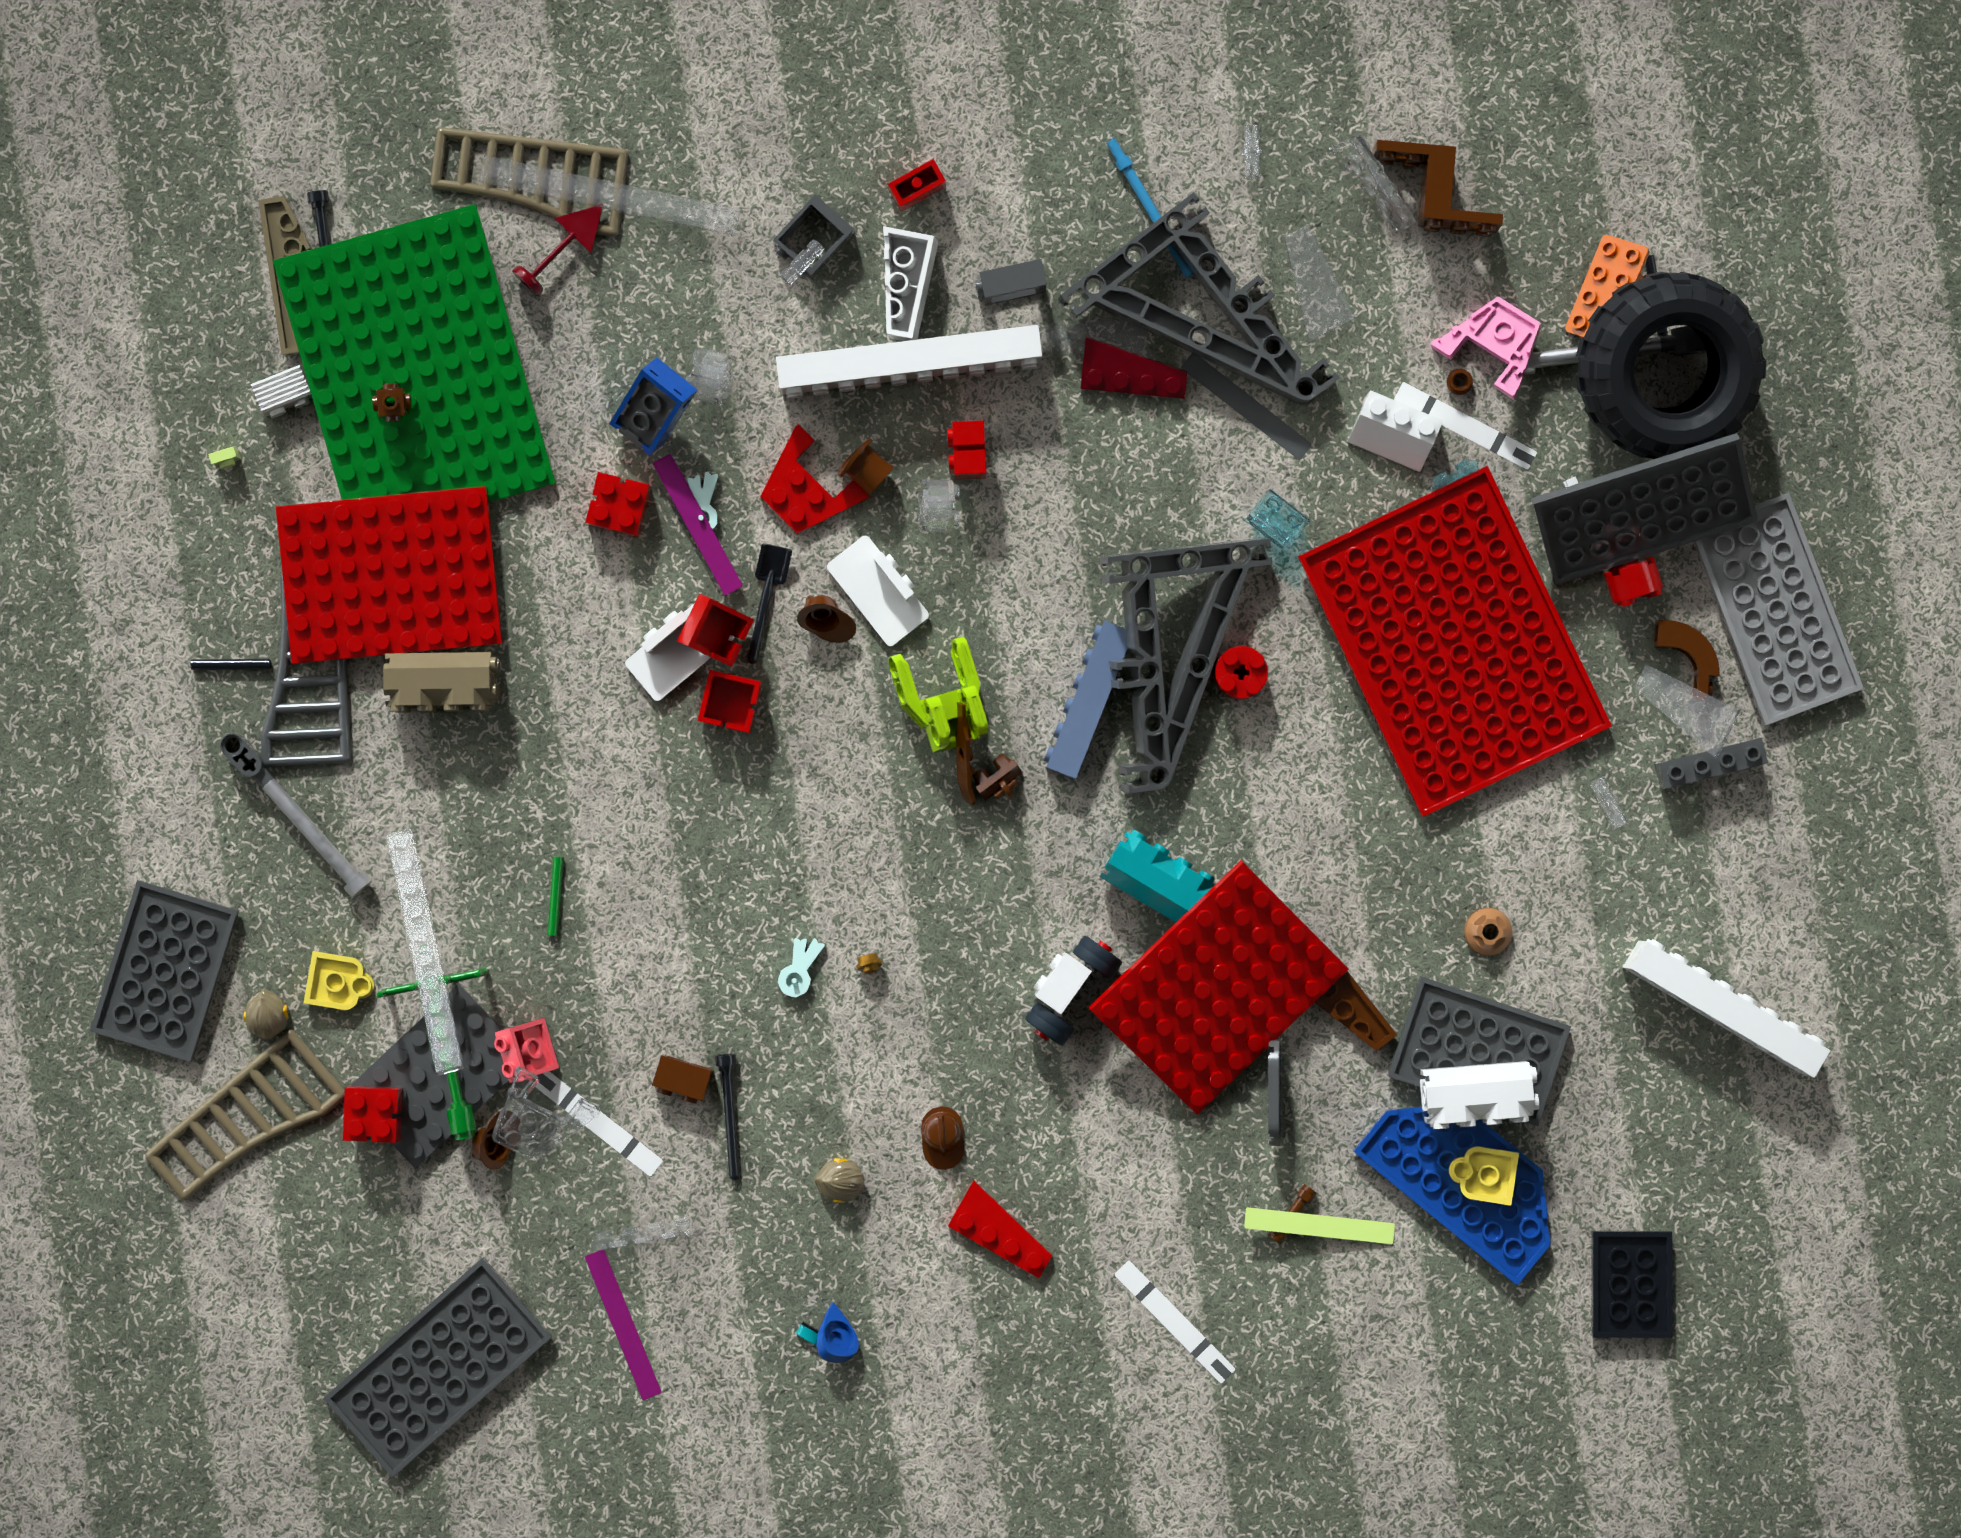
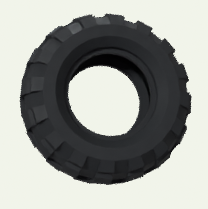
[1575,272,1767,459]

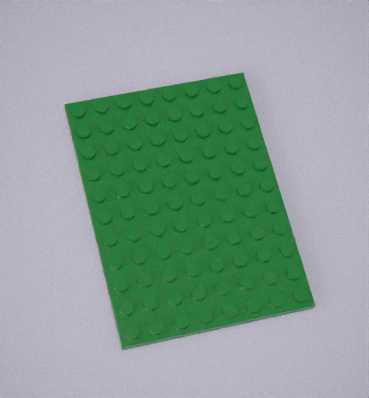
[272,204,556,502]

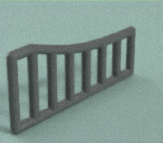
[261,574,351,767]

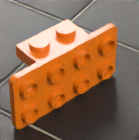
[1565,235,1650,338]

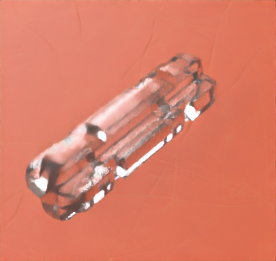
[780,240,824,285]

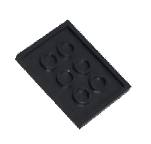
[1591,1231,1672,1338]

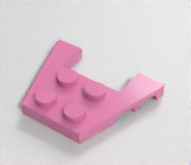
[1431,297,1541,400]

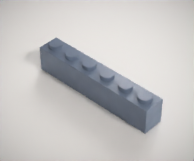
[1043,620,1127,779]

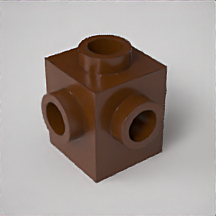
[372,383,412,422]

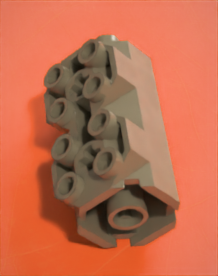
[383,652,501,713]

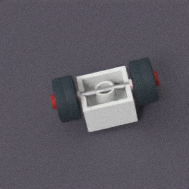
[1025,936,1122,1046]

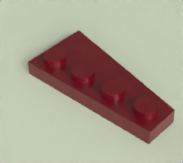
[1080,336,1187,399]

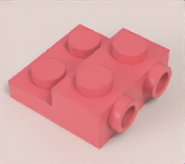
[494,1018,559,1083]

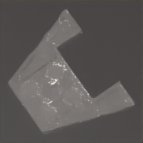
[492,1066,601,1162]

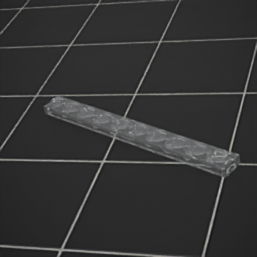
[479,155,741,236]
[386,828,464,1076]

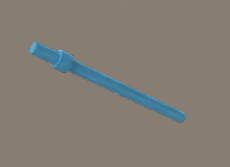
[1106,138,1193,278]

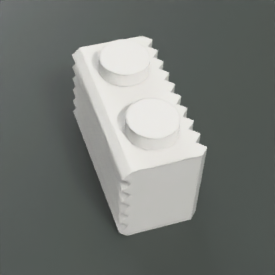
[251,365,312,418]

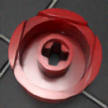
[1603,556,1663,607]
[1214,646,1268,700]

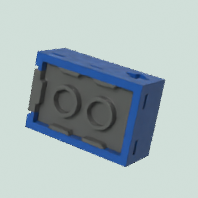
[609,357,698,456]

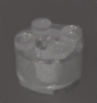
[685,347,737,407]
[918,479,960,532]

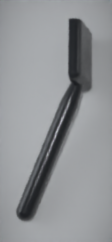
[747,543,792,664]

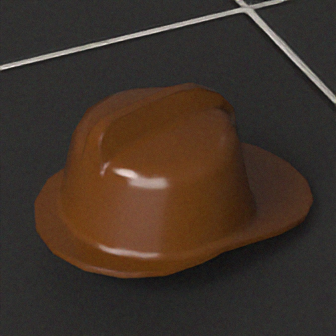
[797,595,856,643]
[921,1106,965,1170]
[472,1110,521,1170]

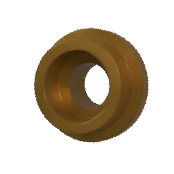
[856,953,883,974]

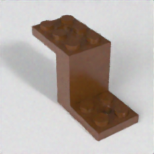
[1371,140,1503,237]

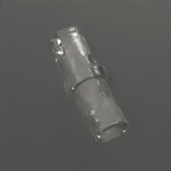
[1242,124,1262,180]
[1589,776,1628,830]

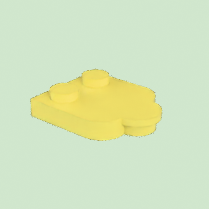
[304,951,374,1010]
[1449,1146,1519,1206]

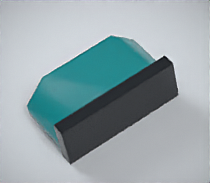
[796,1321,819,1345]

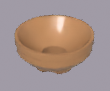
[1464,908,1512,956]

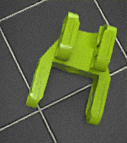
[888,637,989,753]

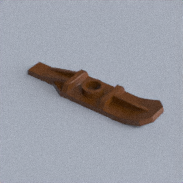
[956,702,976,806]

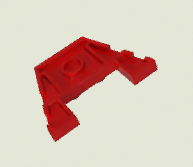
[760,424,870,534]

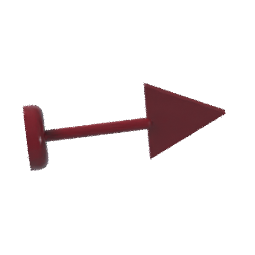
[512,204,604,297]

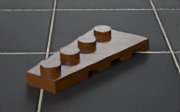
[1314,971,1397,1051]

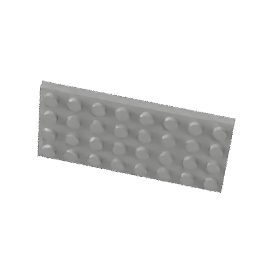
[1694,493,1864,726]

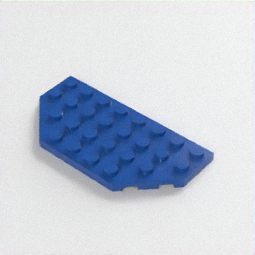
[1353,1107,1551,1286]

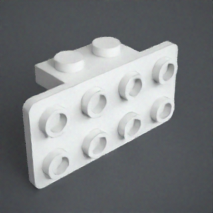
[827,536,929,646]
[625,604,735,701]

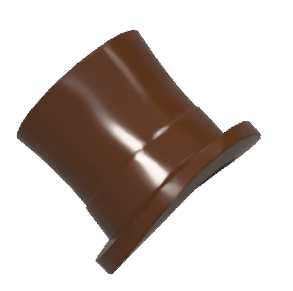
[837,439,894,495]

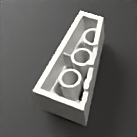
[883,226,938,341]

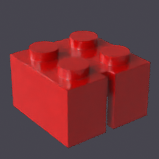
[947,420,986,480]
[585,472,651,538]
[677,594,755,667]
[697,669,763,734]
[342,1086,403,1143]

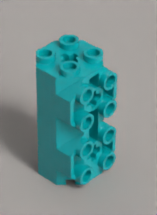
[1099,830,1216,923]

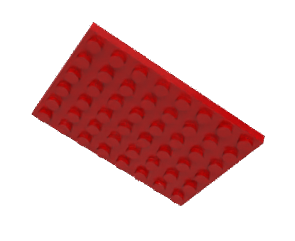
[275,486,503,664]
[1089,860,1349,1115]

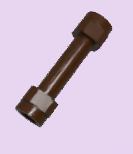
[1268,1184,1317,1244]

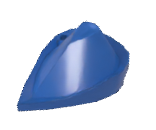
[816,1303,859,1363]

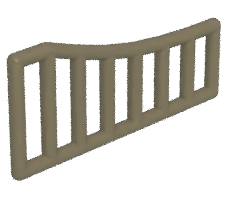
[430,127,628,237]
[145,1029,345,1201]

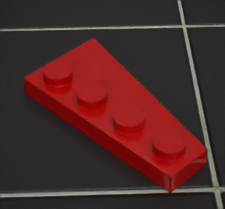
[948,1180,1052,1278]

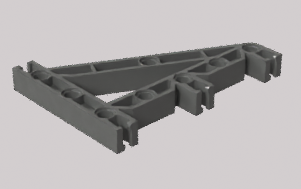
[1058,192,1339,404]
[1100,537,1273,794]

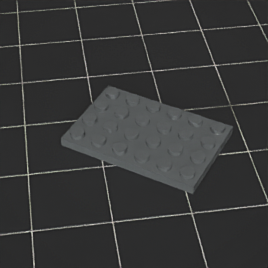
[90,880,239,1062]
[1387,976,1571,1126]
[343,983,509,1169]

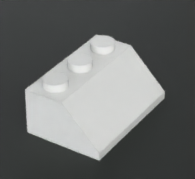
[1348,390,1443,472]

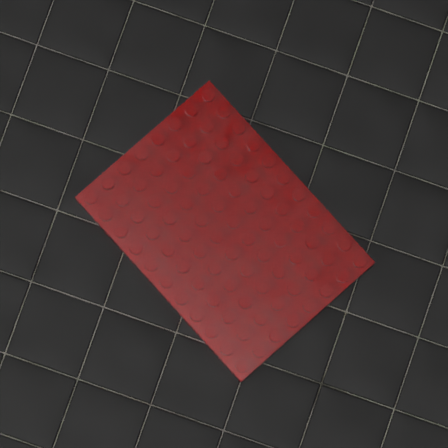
[1297,465,1612,817]

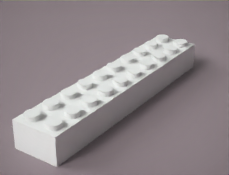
[776,325,1042,398]

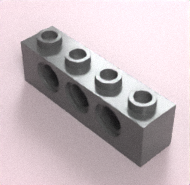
[1654,738,1768,790]

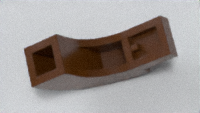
[1654,620,1720,703]

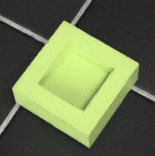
[208,446,241,469]

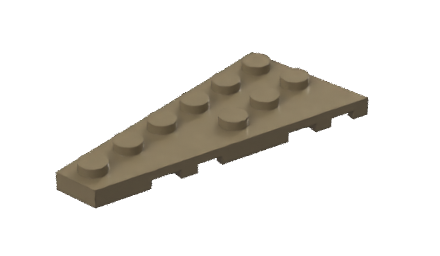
[258,196,312,356]

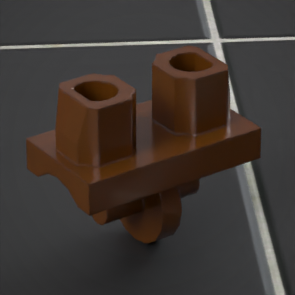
[973,753,1023,801]

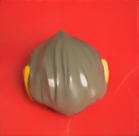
[244,989,288,1040]
[814,1158,865,1203]

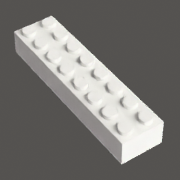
[1622,939,1831,1078]

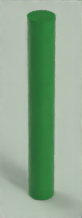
[547,857,564,936]

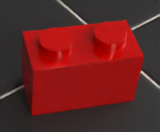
[888,158,946,212]

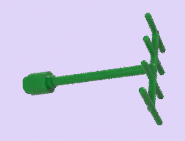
[376,968,489,1141]

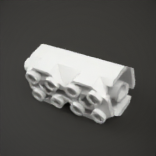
[1420,1061,1539,1129]

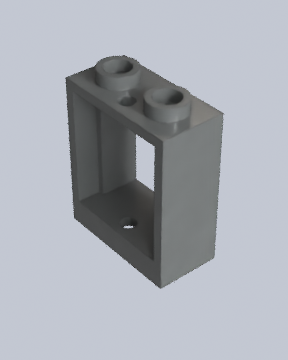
[773,194,855,279]
[975,259,1047,306]

